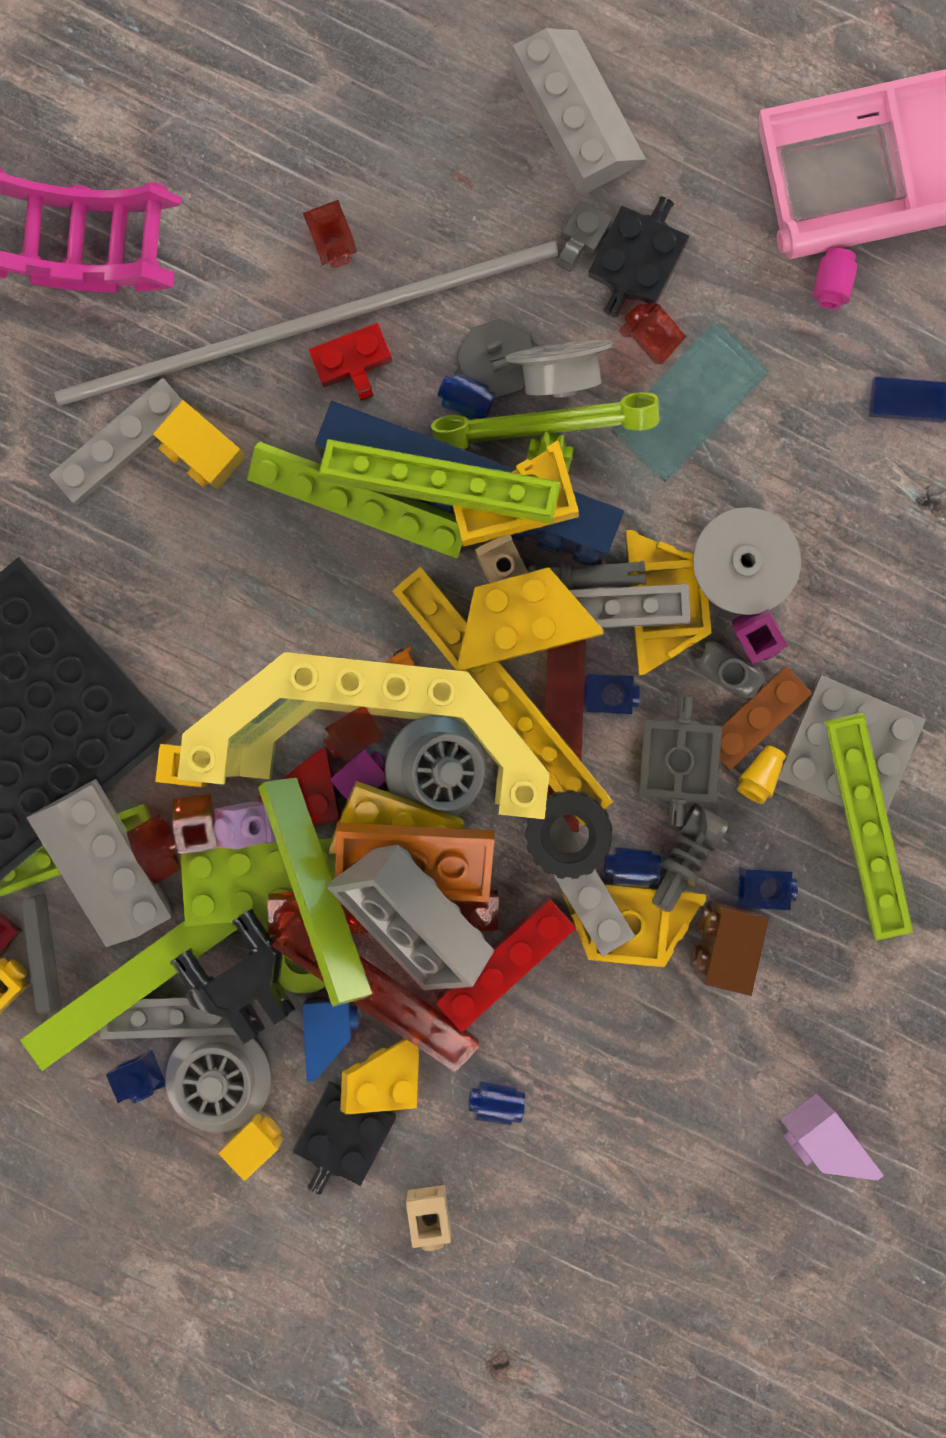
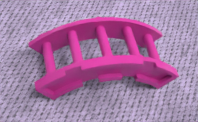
[0,168,182,293]

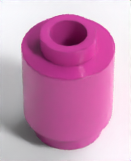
[812,248,858,309]

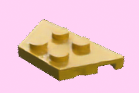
[624,530,711,676]
[457,567,604,671]
[559,884,706,967]

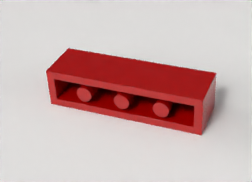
[436,895,576,1033]

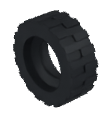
[525,790,613,879]

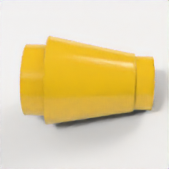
[737,745,786,804]

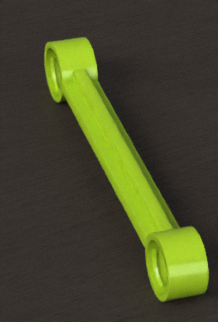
[431,392,660,450]

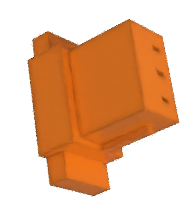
[387,646,415,666]

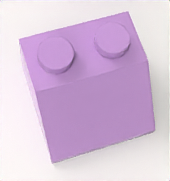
[781,1093,884,1181]

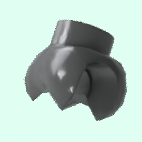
[693,641,766,700]

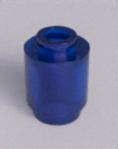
[437,371,496,420]
[604,847,661,888]
[468,1081,525,1126]

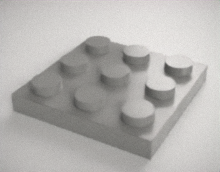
[778,675,926,813]

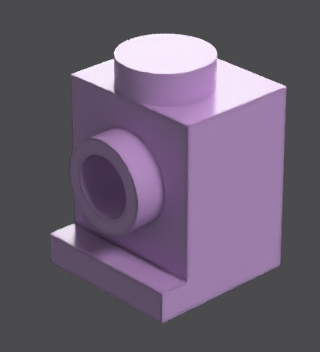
[214,801,276,849]

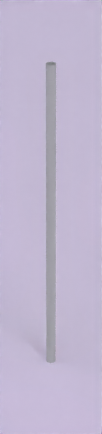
[54,241,558,406]

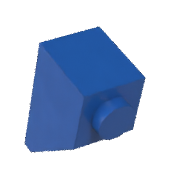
[302,996,360,1082]

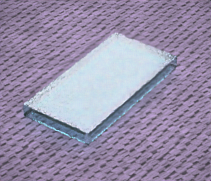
[611,321,769,482]

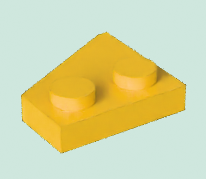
[340,1032,420,1114]

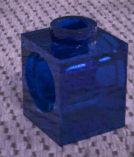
[583,674,640,715]
[737,866,798,911]

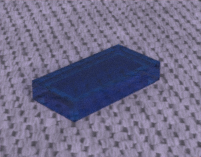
[869,377,946,423]

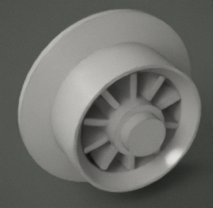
[506,340,613,398]
[693,507,801,615]
[385,716,485,816]
[165,1035,272,1132]

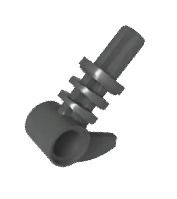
[652,803,729,912]

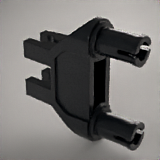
[170,908,295,1044]

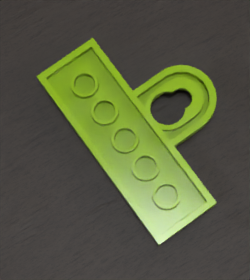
[180,837,350,994]

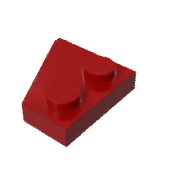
[258,748,340,825]

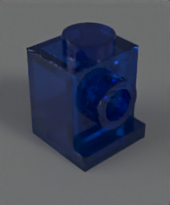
[106,1050,166,1104]

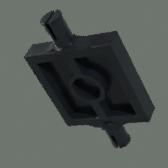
[588,196,689,318]
[293,1081,396,1195]

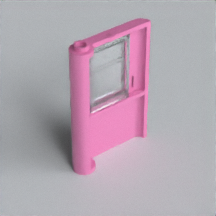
[758,69,946,260]

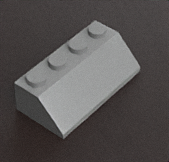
[511,28,646,197]
[27,779,173,947]
[327,844,494,990]

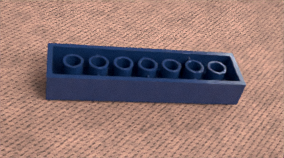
[315,400,625,566]

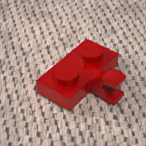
[308,323,392,401]

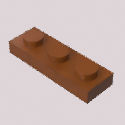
[720,666,813,770]

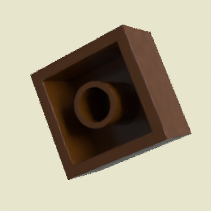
[690,900,769,996]

